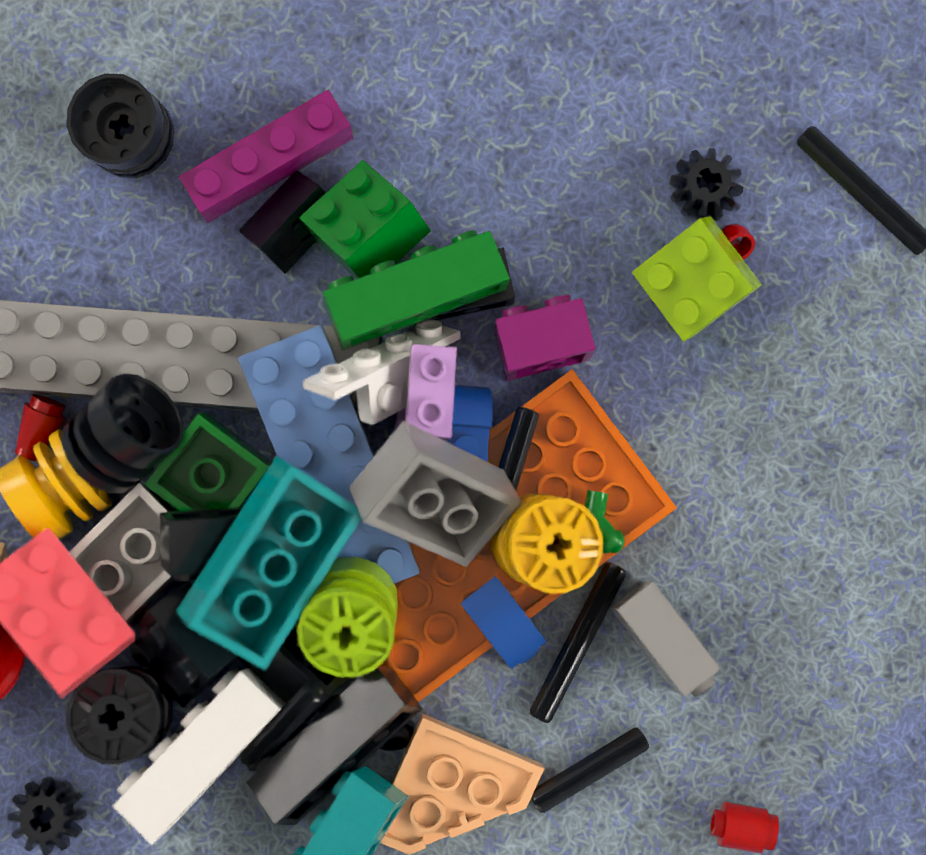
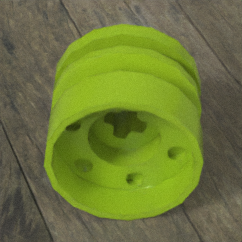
[297,557,398,677]

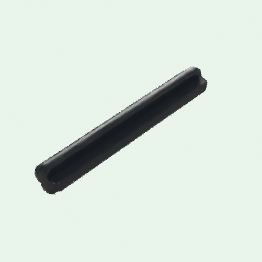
[797,126,926,255]
[530,562,626,723]

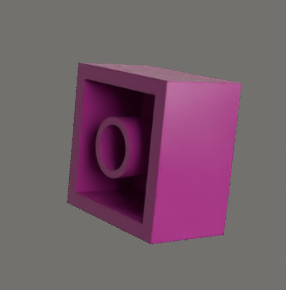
[494,295,596,382]

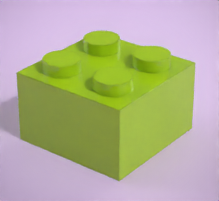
[632,216,762,342]

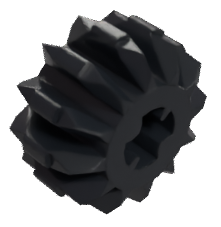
[669,148,743,221]
[7,777,87,855]

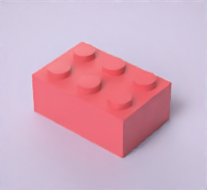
[0,528,135,699]

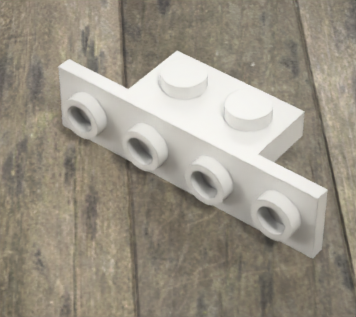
[303,320,461,425]

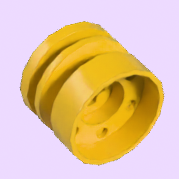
[0,429,112,540]
[491,494,603,593]

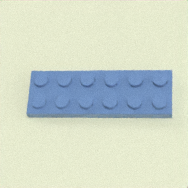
[237,324,420,583]

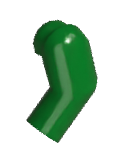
[584,490,625,554]

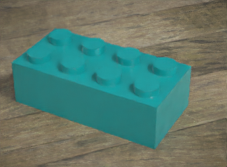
[176,456,361,670]

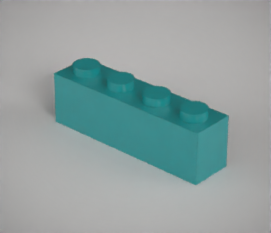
[293,766,409,855]

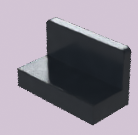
[239,171,326,274]

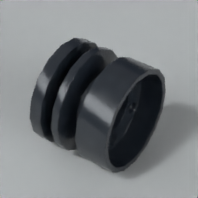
[66,73,174,178]
[62,373,184,493]
[66,666,173,764]

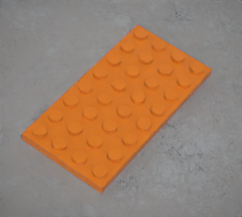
[343,369,677,702]

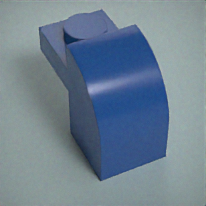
[446,385,493,462]
[460,576,546,669]

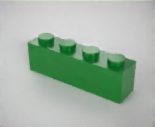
[323,230,510,351]

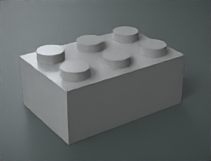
[349,420,522,567]

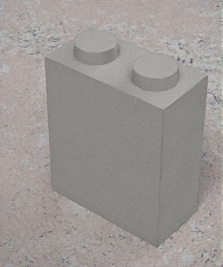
[610,581,721,697]

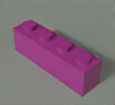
[178,89,354,223]

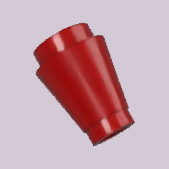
[14,394,66,462]

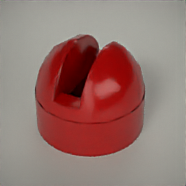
[721,224,755,260]

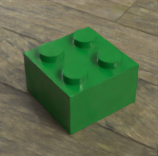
[299,160,431,279]
[145,412,272,511]

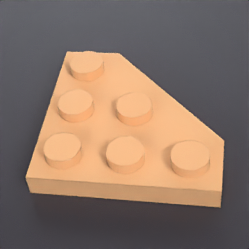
[380,713,544,855]

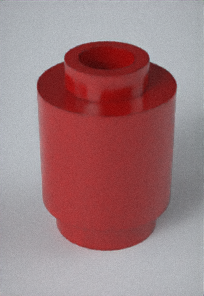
[710,802,779,854]

